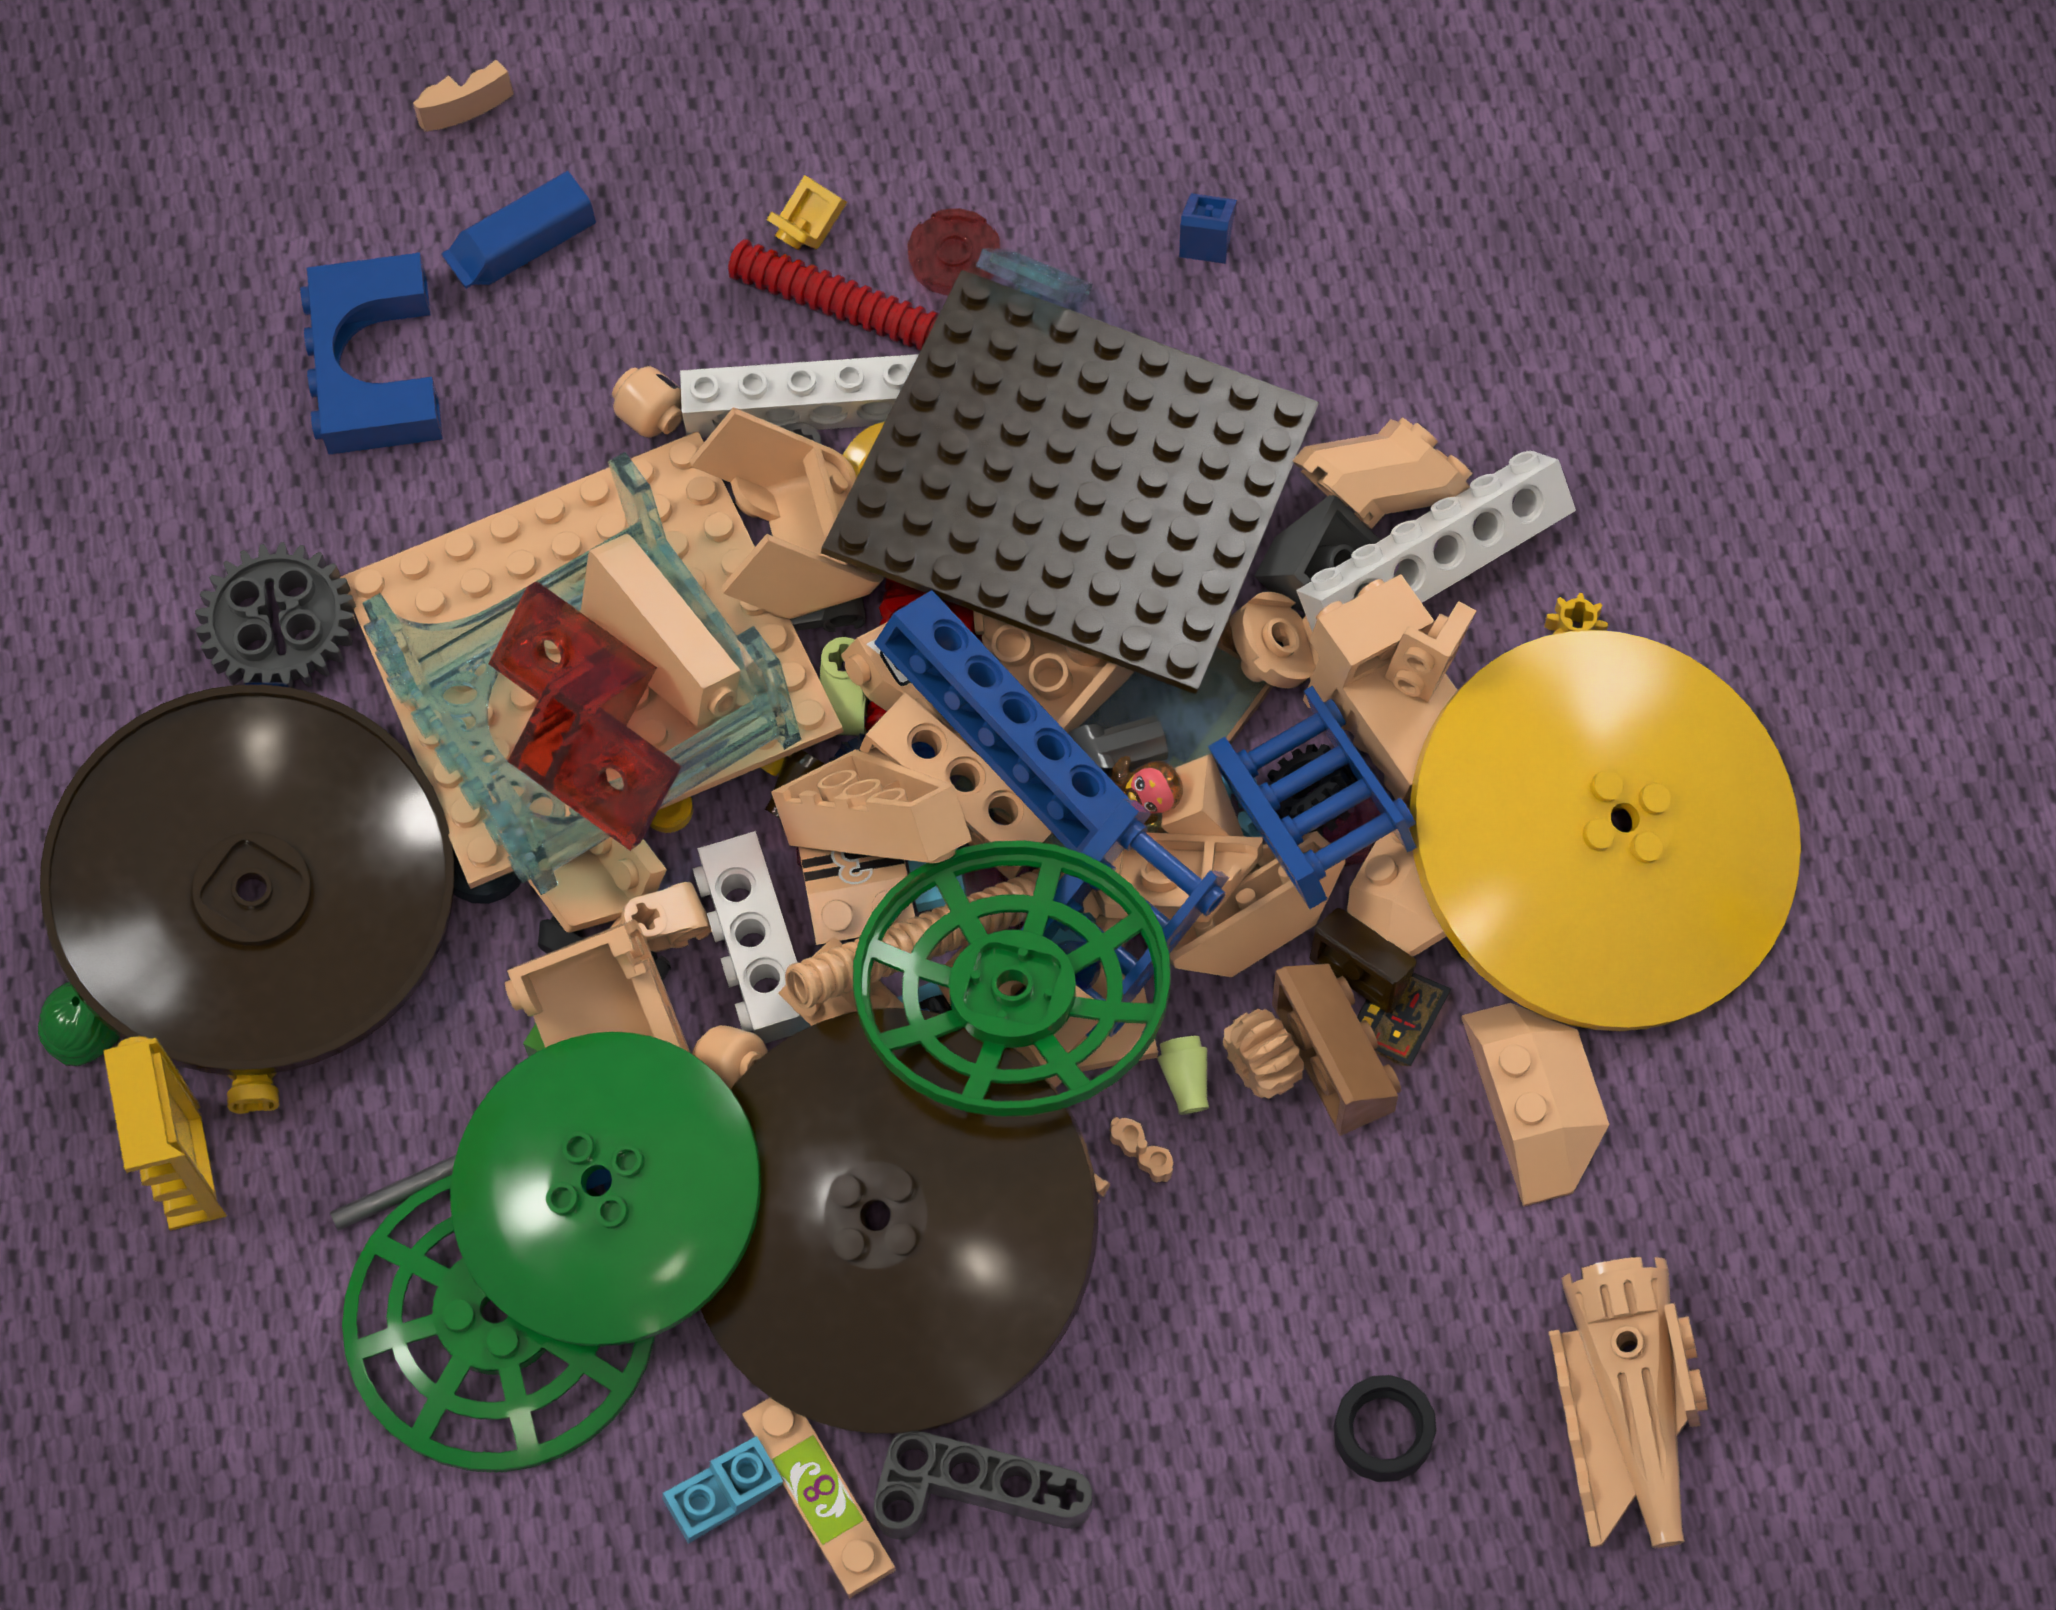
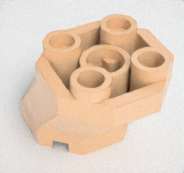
[1292,417,1472,529]

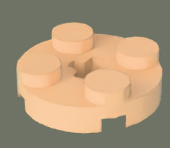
[1229,592,1319,688]

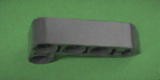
[874,1431,1092,1540]

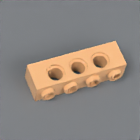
[859,692,1053,879]

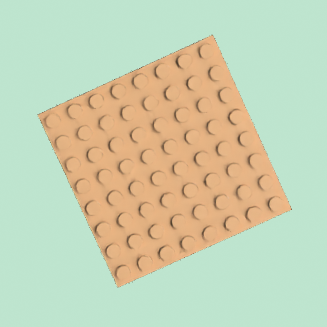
[340,432,844,889]

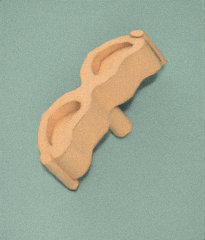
[1109,1117,1173,1183]

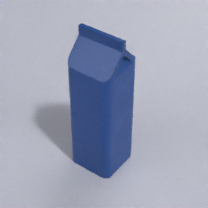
[441,170,596,289]

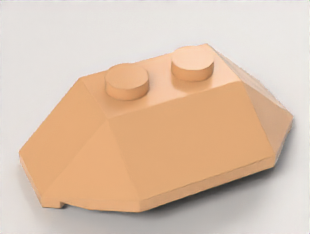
[1347,801,1446,957]
[1170,831,1345,977]
[1461,1003,1609,1207]

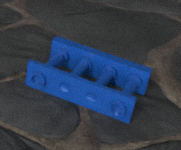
[1208,686,1417,909]
[1021,799,1229,1037]

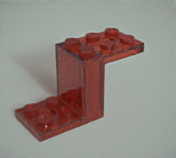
[488,581,682,851]

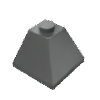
[1254,495,1380,613]

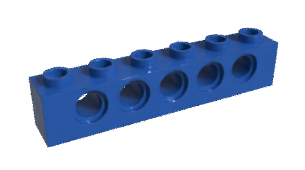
[874,590,1130,853]

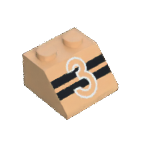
[799,847,915,945]

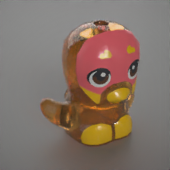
[1110,756,1183,825]

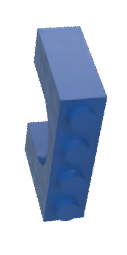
[300,252,443,455]

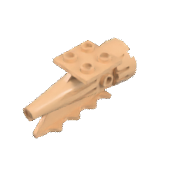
[1549,1257,1708,1548]

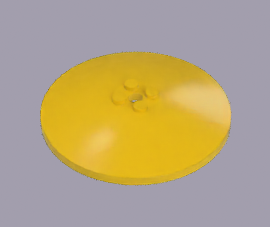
[1410,630,1801,1031]

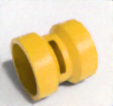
[227,1073,280,1114]

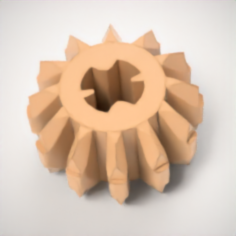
[1223,1009,1304,1099]

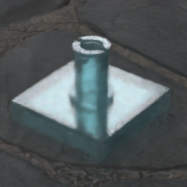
[976,249,1093,303]

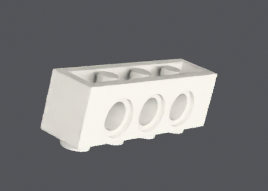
[693,831,811,1043]

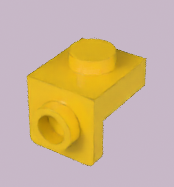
[767,175,847,250]

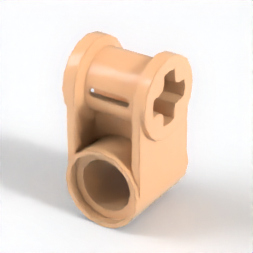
[610,882,712,952]

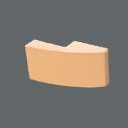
[413,60,514,132]

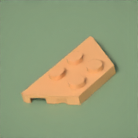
[1091,832,1263,922]

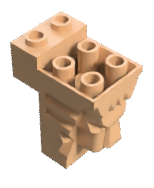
[1303,574,1457,803]

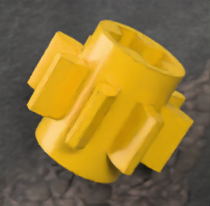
[1544,593,1608,635]

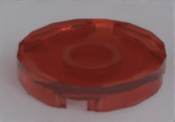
[907,208,1001,296]

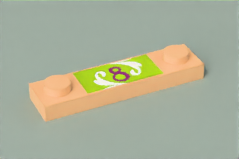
[742,1398,896,1598]

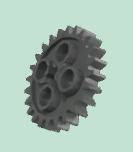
[195,542,357,688]

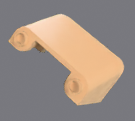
[505,919,690,1053]

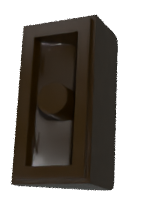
[1310,908,1417,1014]

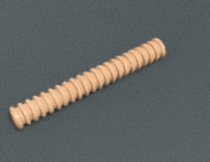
[785,868,1064,1009]

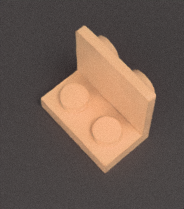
[519,822,667,933]

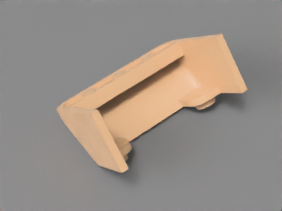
[690,407,884,619]

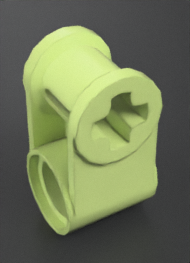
[819,637,868,736]

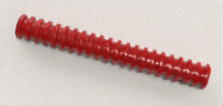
[728,239,939,351]

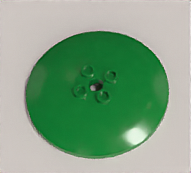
[450,1032,761,1346]

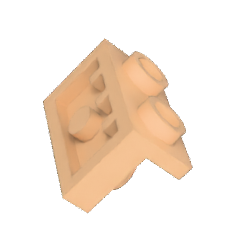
[1385,601,1476,702]

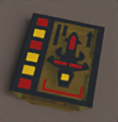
[1357,973,1451,1066]

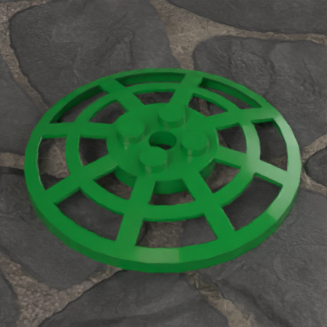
[853,841,1171,1117]
[342,1175,656,1473]

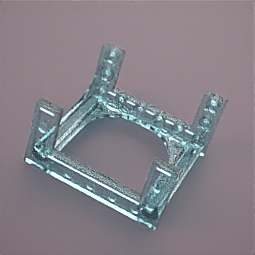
[362,452,802,895]

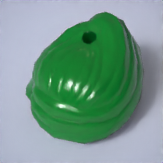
[38,982,120,1066]

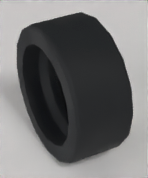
[1333,1375,1437,1482]

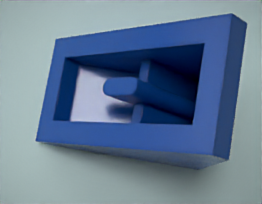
[1179,193,1237,264]

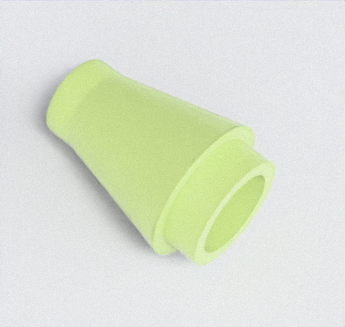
[1157,1036,1209,1115]

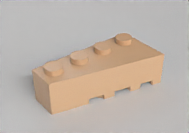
[771,749,972,863]

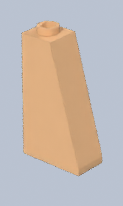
[579,533,741,727]

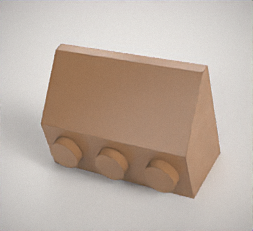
[1272,964,1401,1136]

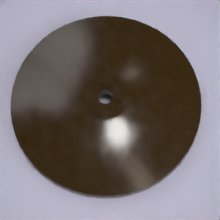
[40,685,454,1075]
[700,1008,1098,1434]

